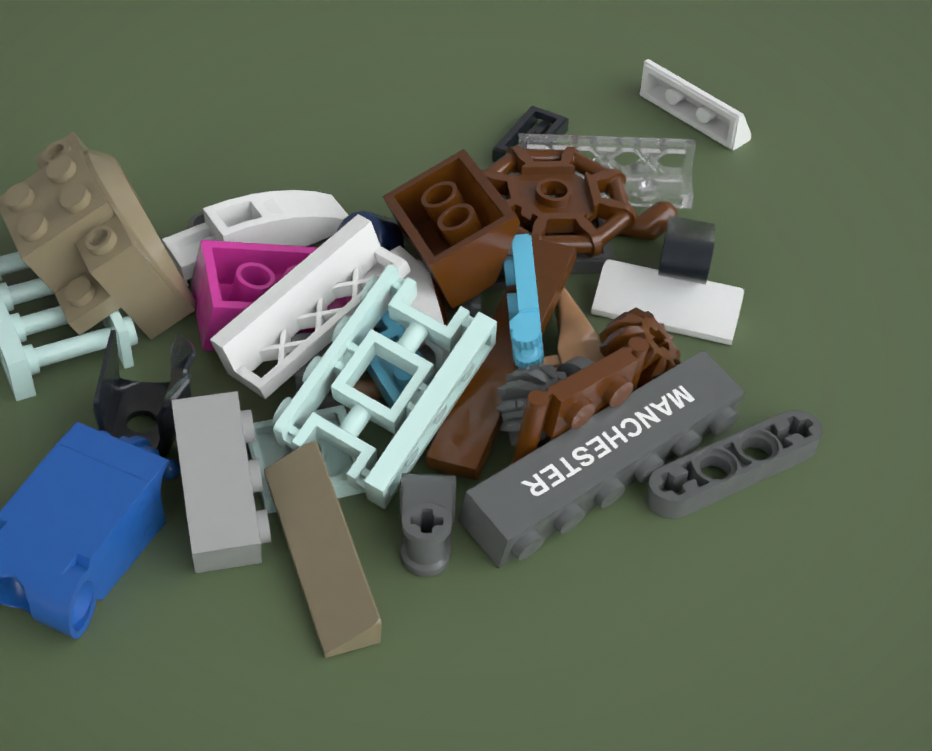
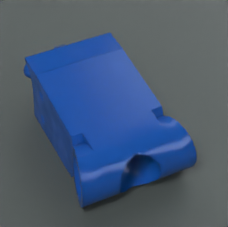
[0,422,181,639]

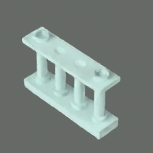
[0,252,138,401]

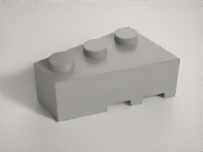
[171,391,271,573]

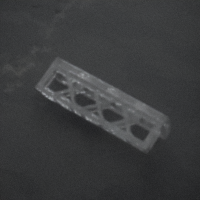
[516,133,696,208]

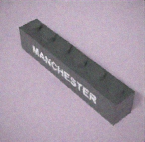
[458,350,745,568]

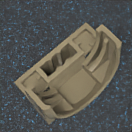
[0,131,196,340]

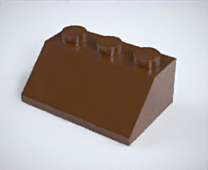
[382,149,520,309]

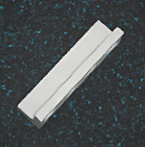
[210,214,411,399]

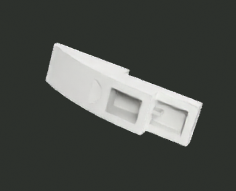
[162,190,349,281]

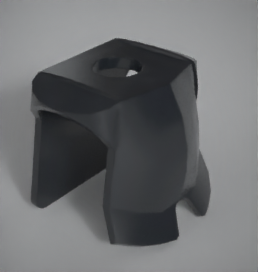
[93,329,197,458]

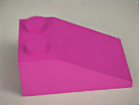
[191,240,352,351]

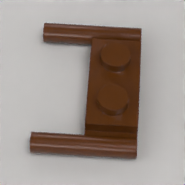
[512,337,649,464]

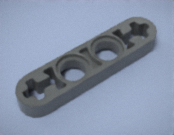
[646,410,822,519]

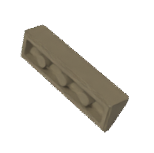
[264,441,382,658]

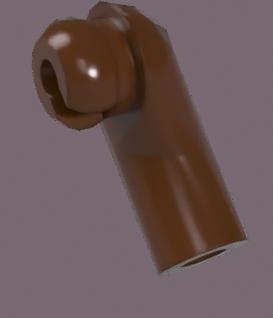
[618,201,678,240]

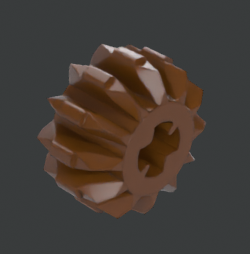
[599,307,681,390]

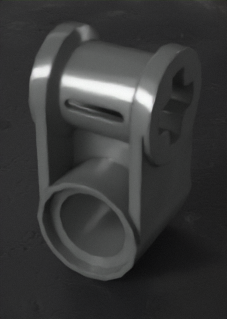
[400,473,456,577]

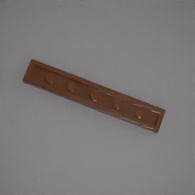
[426,238,577,480]

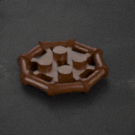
[481,145,637,258]

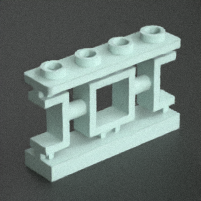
[272,264,497,509]

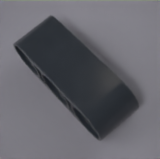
[658,215,715,285]

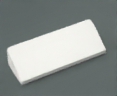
[640,59,751,151]
[591,259,744,345]

